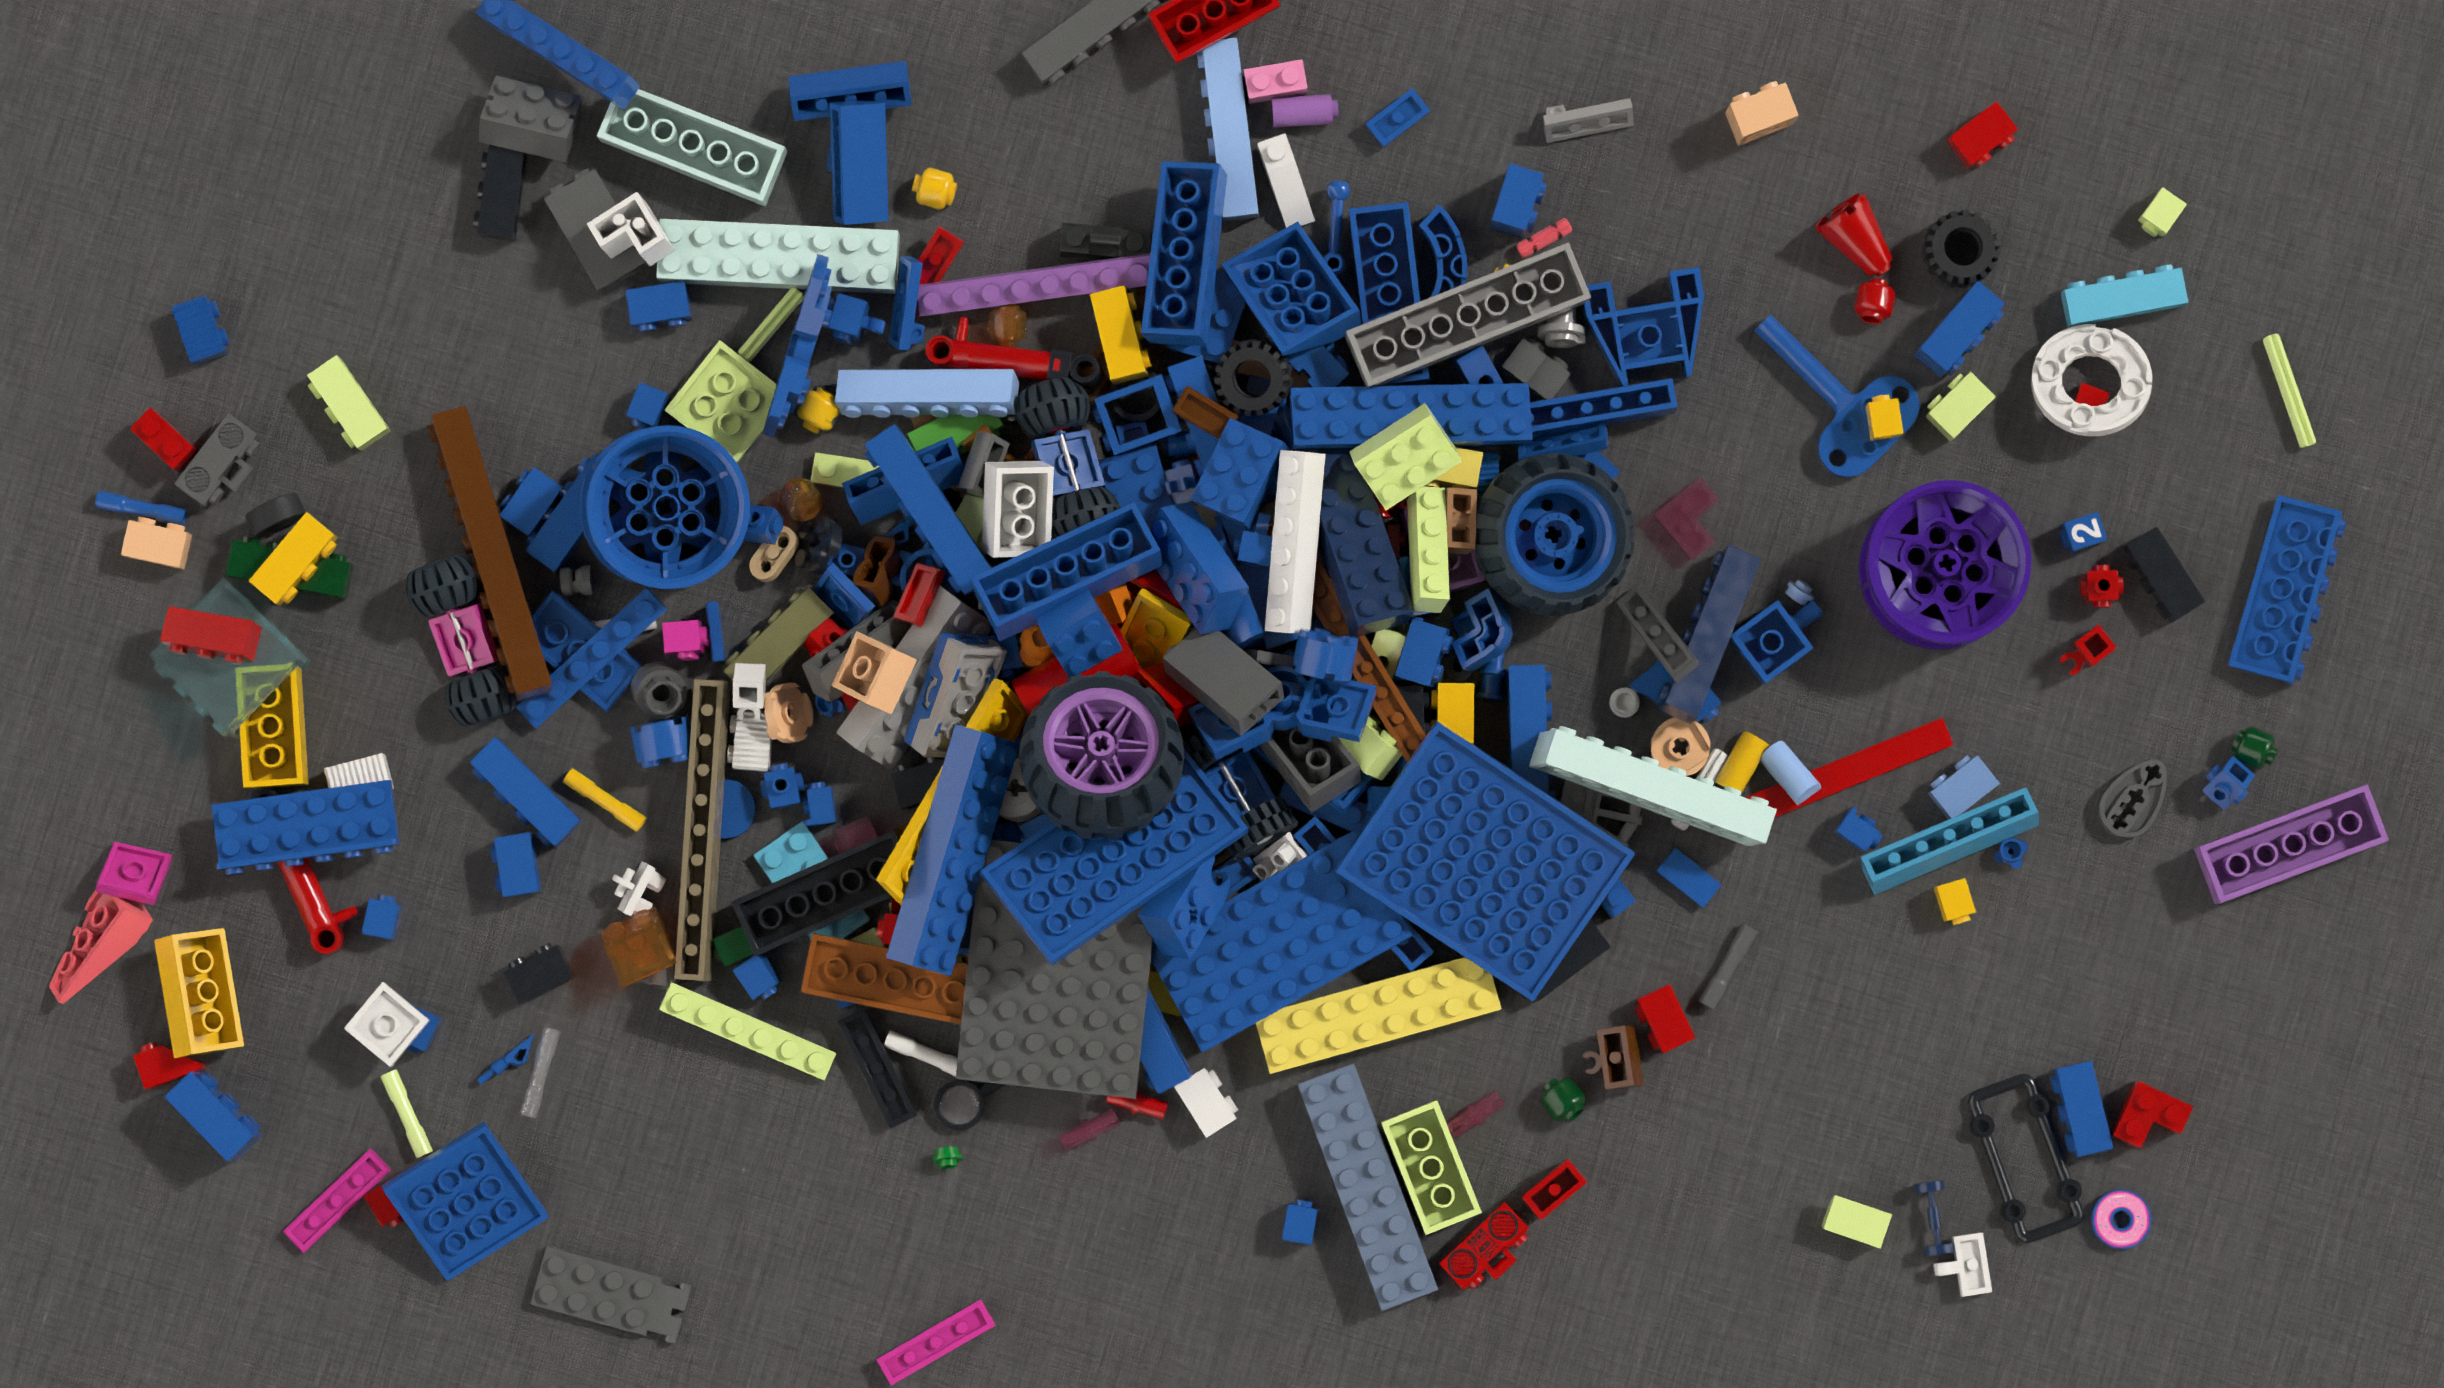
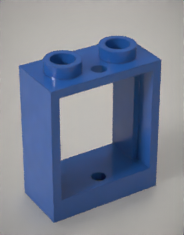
[1091,374,1183,456]

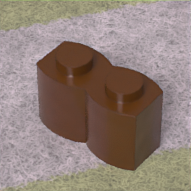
[853,535,904,608]

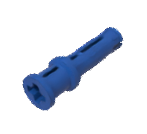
[1476,612,1511,702]

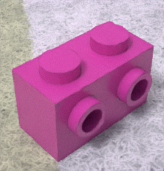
[662,620,710,661]

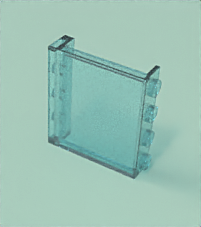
[149,577,312,740]

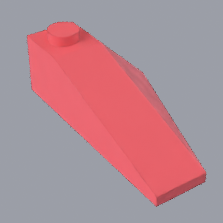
[49,890,153,1004]

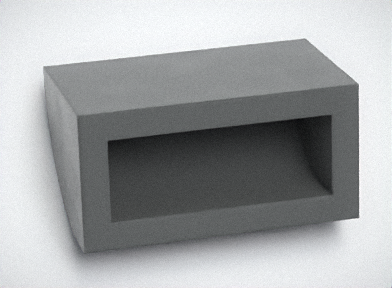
[957,432,1009,498]

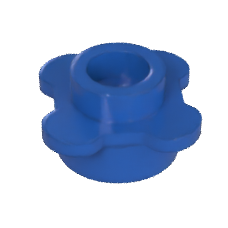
[815,695,845,718]
[1994,838,2028,869]

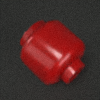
[1854,278,1896,325]

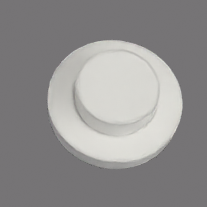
[1609,688,1639,718]

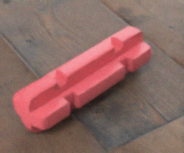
[1516,218,1572,258]

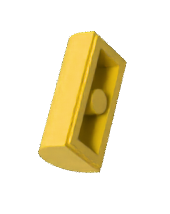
[1714,731,1770,794]

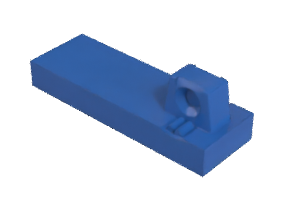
[888,256,925,350]
[1518,422,1608,461]

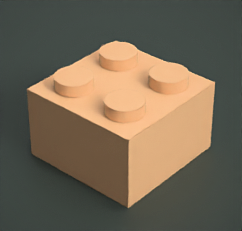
[1725,81,1799,146]
[831,631,917,714]

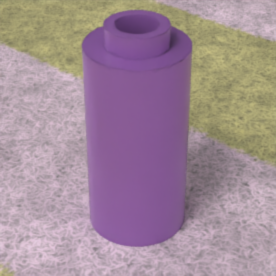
[1272,94,1338,128]

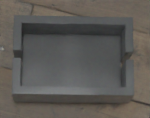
[479,76,582,162]

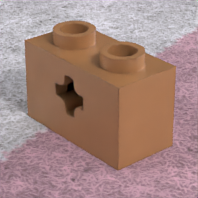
[1445,488,1477,554]

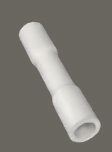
[884,1030,967,1081]

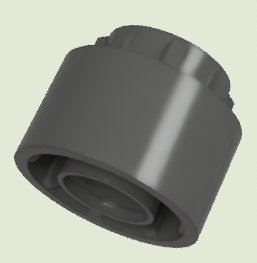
[631,661,687,719]

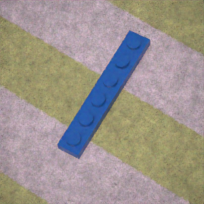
[516,587,668,729]

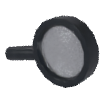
[934,1080,1006,1131]

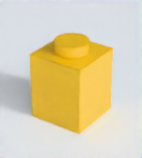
[1865,394,1904,441]
[1933,878,1976,925]

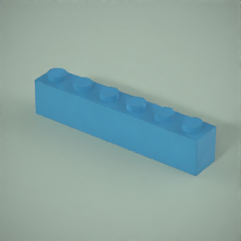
[1861,787,2039,895]

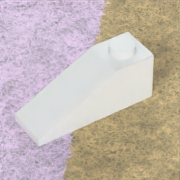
[1257,133,1315,228]

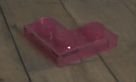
[1654,477,1719,561]

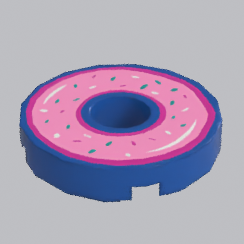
[2091,1189,2152,1249]

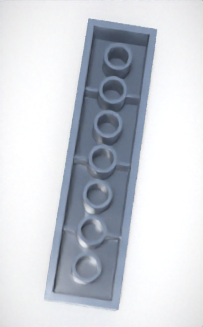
[1297,1063,1438,1311]

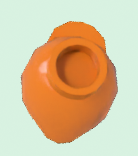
[1020,624,1055,667]

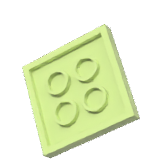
[665,340,776,463]

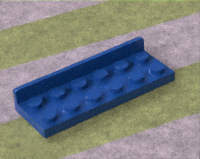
[2228,495,2347,686]
[211,780,400,875]

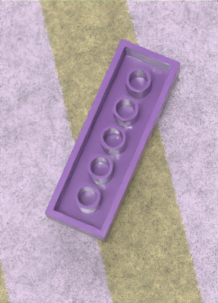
[2194,784,2389,904]

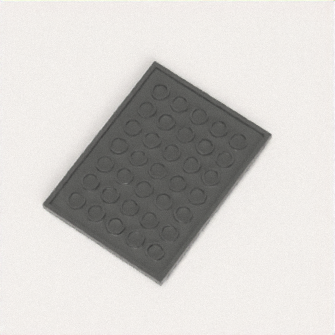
[956,839,1153,1099]

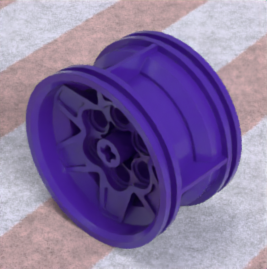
[1858,480,2032,650]

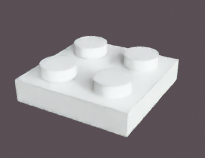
[344,982,430,1067]

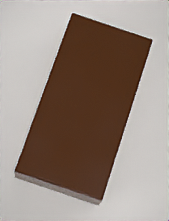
[1172,386,1239,440]

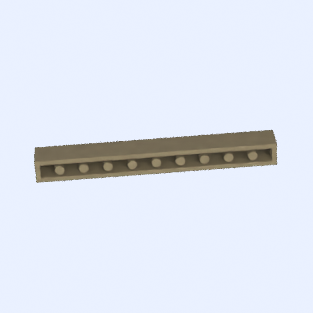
[674,679,731,981]

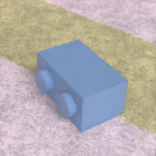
[1927,755,2000,820]

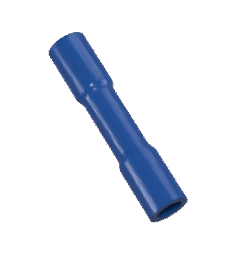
[95,490,187,526]

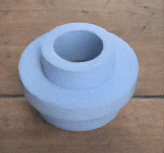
[1785,579,1814,606]

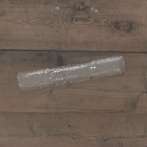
[519,1027,561,1118]

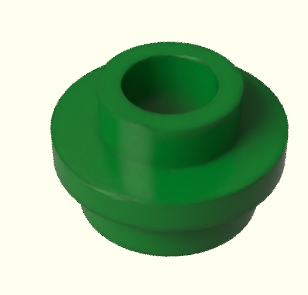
[932,1146,963,1169]

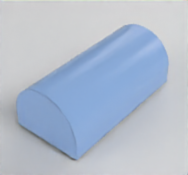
[1761,741,1821,805]

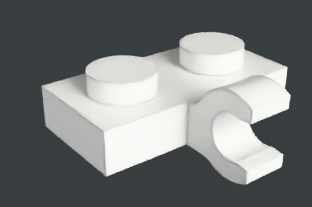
[1933,1232,1992,1297]

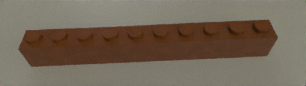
[427,405,552,701]

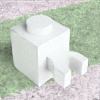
[733,663,766,720]

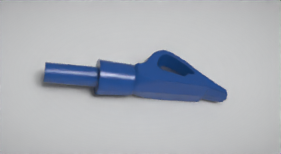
[884,515,916,545]
[477,1034,534,1085]

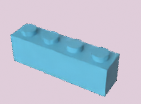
[2060,265,2188,328]

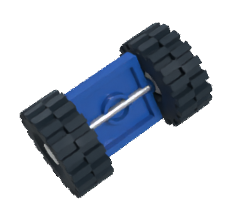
[1183,734,1299,861]

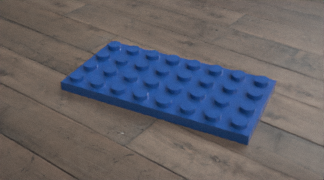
[980,747,1248,966]
[1151,830,1413,1053]

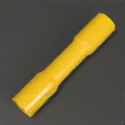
[563,768,647,832]

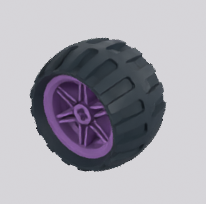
[1019,671,1184,840]

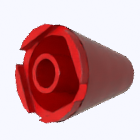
[1815,192,1893,277]

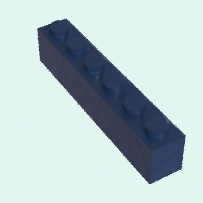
[1657,544,1761,724]

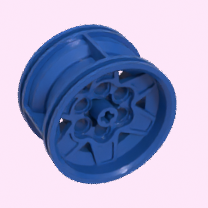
[579,425,750,589]

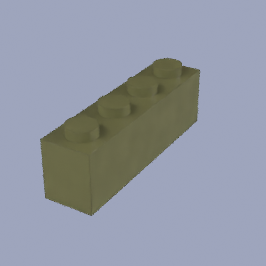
[724,587,835,683]

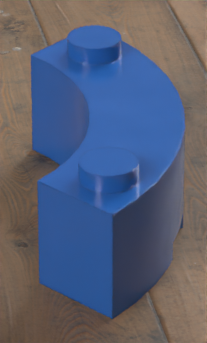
[1417,204,1468,297]

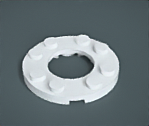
[2031,324,2152,436]

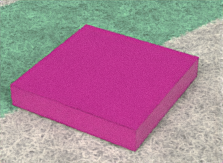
[96,841,172,905]

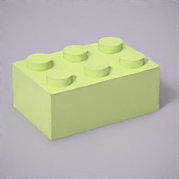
[1350,403,1462,510]

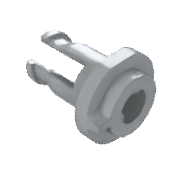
[1538,308,1585,348]

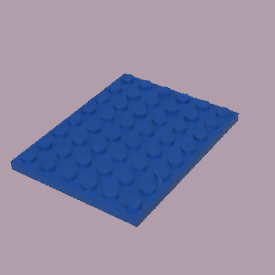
[1334,720,1635,1001]

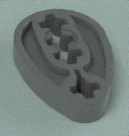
[2097,759,2167,838]

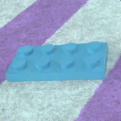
[754,821,870,939]

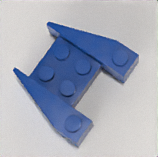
[1582,267,1704,387]

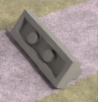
[1543,98,1634,143]

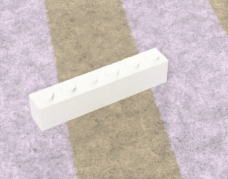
[1265,450,1325,634]

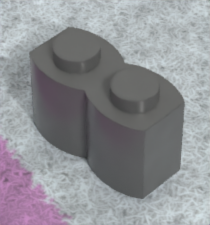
[1500,338,1570,400]

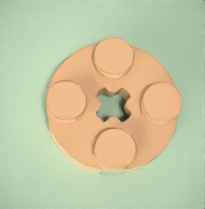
[763,683,813,743]
[1650,717,1710,776]

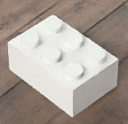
[982,461,1054,558]

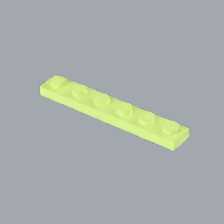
[659,982,836,1081]

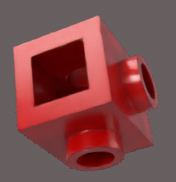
[2079,565,2124,608]
[803,617,848,658]

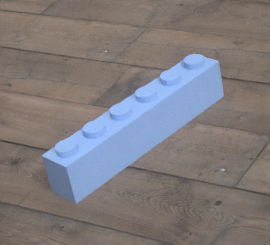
[1197,38,1259,222]
[835,369,1019,418]

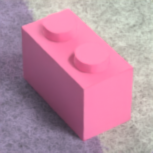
[1244,59,1308,104]

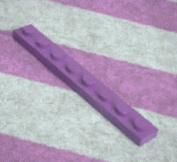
[917,253,1151,316]

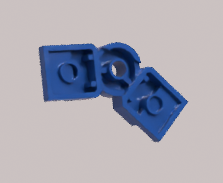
[762,254,835,437]
[1187,666,1377,760]

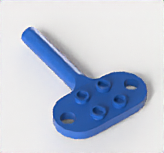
[1754,314,1920,478]

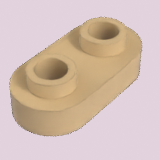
[749,526,799,582]

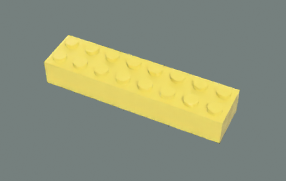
[1256,957,1502,1074]

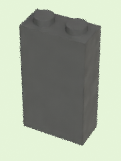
[544,169,649,294]
[1163,627,1284,736]

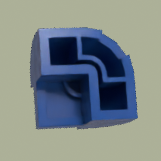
[1451,588,1514,671]

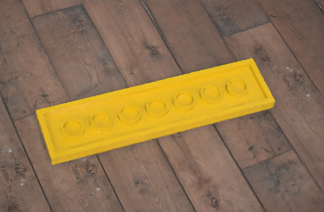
[876,678,1029,905]

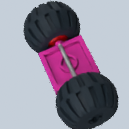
[405,555,518,726]

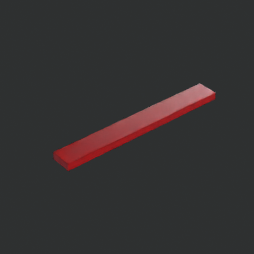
[1745,717,1954,818]

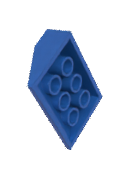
[1221,221,1361,356]

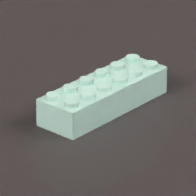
[597,89,787,207]

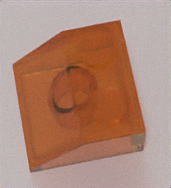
[601,907,677,988]

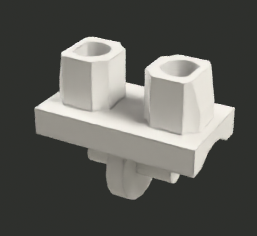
[1253,832,1308,881]
[612,861,666,918]

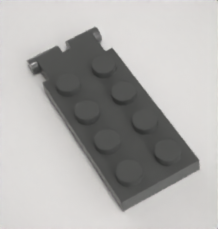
[531,1246,692,1344]

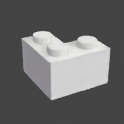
[587,192,675,266]

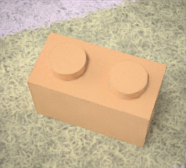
[121,517,192,570]

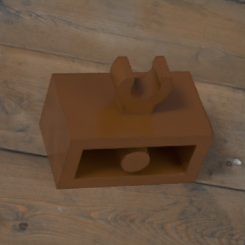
[1583,1025,1644,1091]

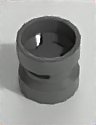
[560,565,594,597]

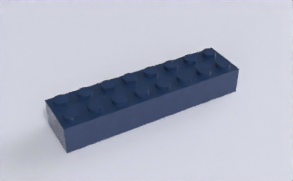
[1275,405,1415,637]

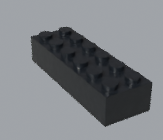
[731,828,903,956]

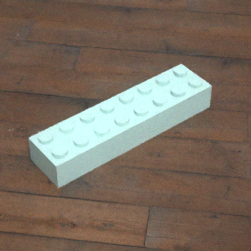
[657,219,900,294]
[1529,726,1777,846]

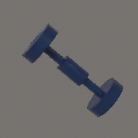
[1914,1180,1954,1256]

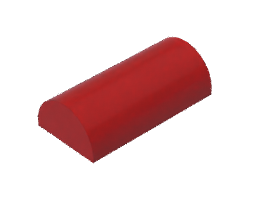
[1011,623,1142,715]

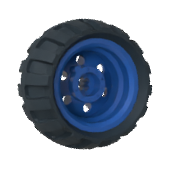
[1474,453,1635,616]

